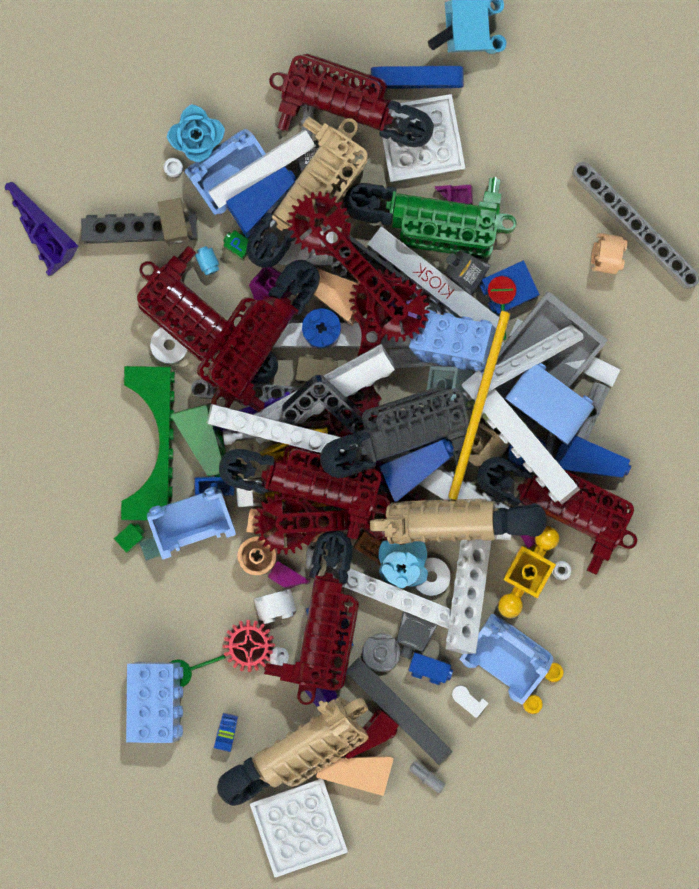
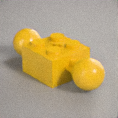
[498,526,560,618]

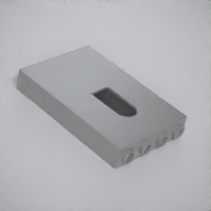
[495,291,608,429]

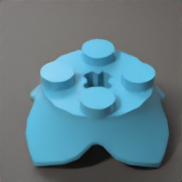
[167,104,225,162]
[379,540,428,588]

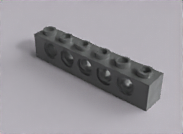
[81,211,198,244]

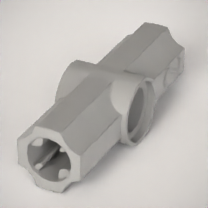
[575,382,610,440]

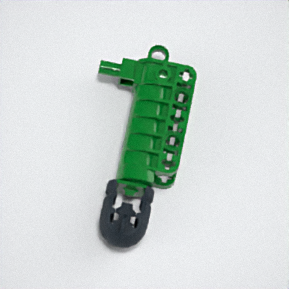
[344,177,517,259]

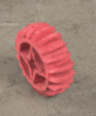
[223,620,275,672]

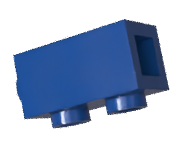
[408,652,453,685]

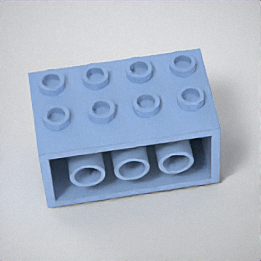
[409,310,496,373]
[126,662,183,743]

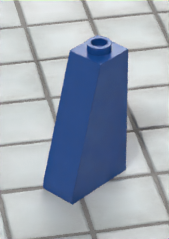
[226,166,296,238]
[554,435,632,478]
[379,438,454,502]

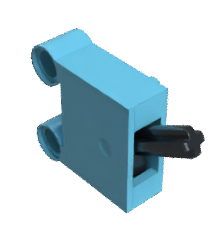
[427,0,507,54]

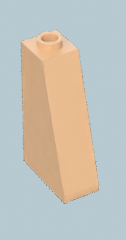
[303,268,366,326]
[316,756,394,796]

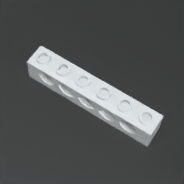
[446,539,491,654]
[343,569,451,629]

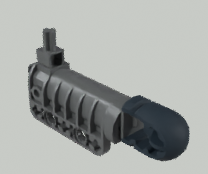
[320,387,473,478]

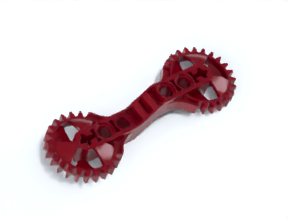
[287,191,430,342]
[323,269,412,437]
[253,487,424,555]

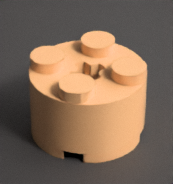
[591,233,627,274]
[237,537,277,575]

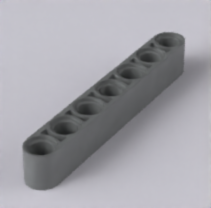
[347,657,453,765]

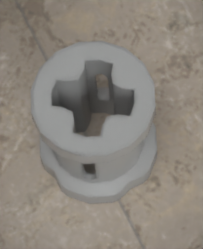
[331,261,348,278]

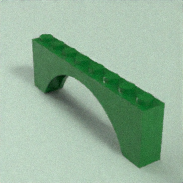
[121,366,175,521]

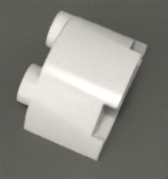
[254,589,297,624]

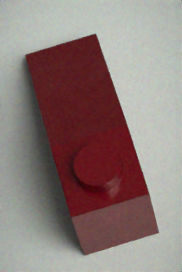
[344,709,399,759]

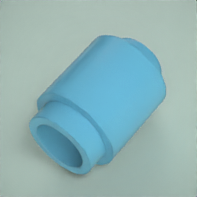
[195,246,220,276]

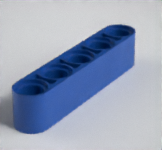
[371,66,464,89]

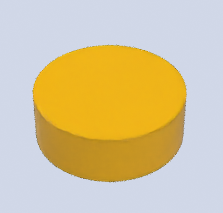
[545,662,564,682]
[523,694,543,714]

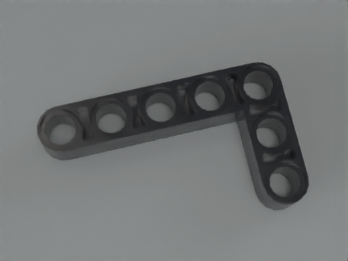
[282,375,371,433]

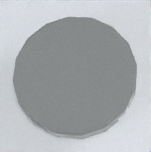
[362,633,401,672]

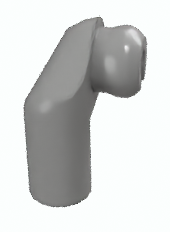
[306,543,315,570]

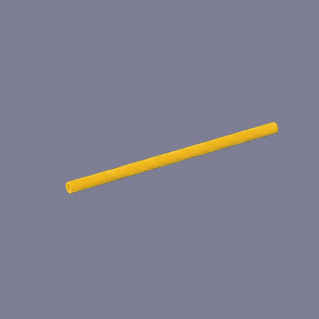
[448,311,511,500]

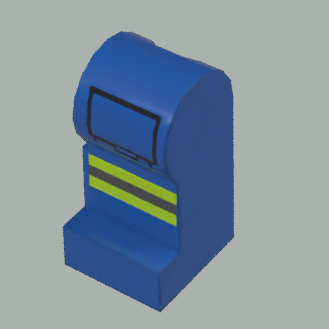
[214,713,238,752]

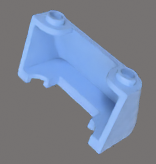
[185,129,266,215]
[505,363,594,445]
[147,487,236,560]
[459,614,553,705]

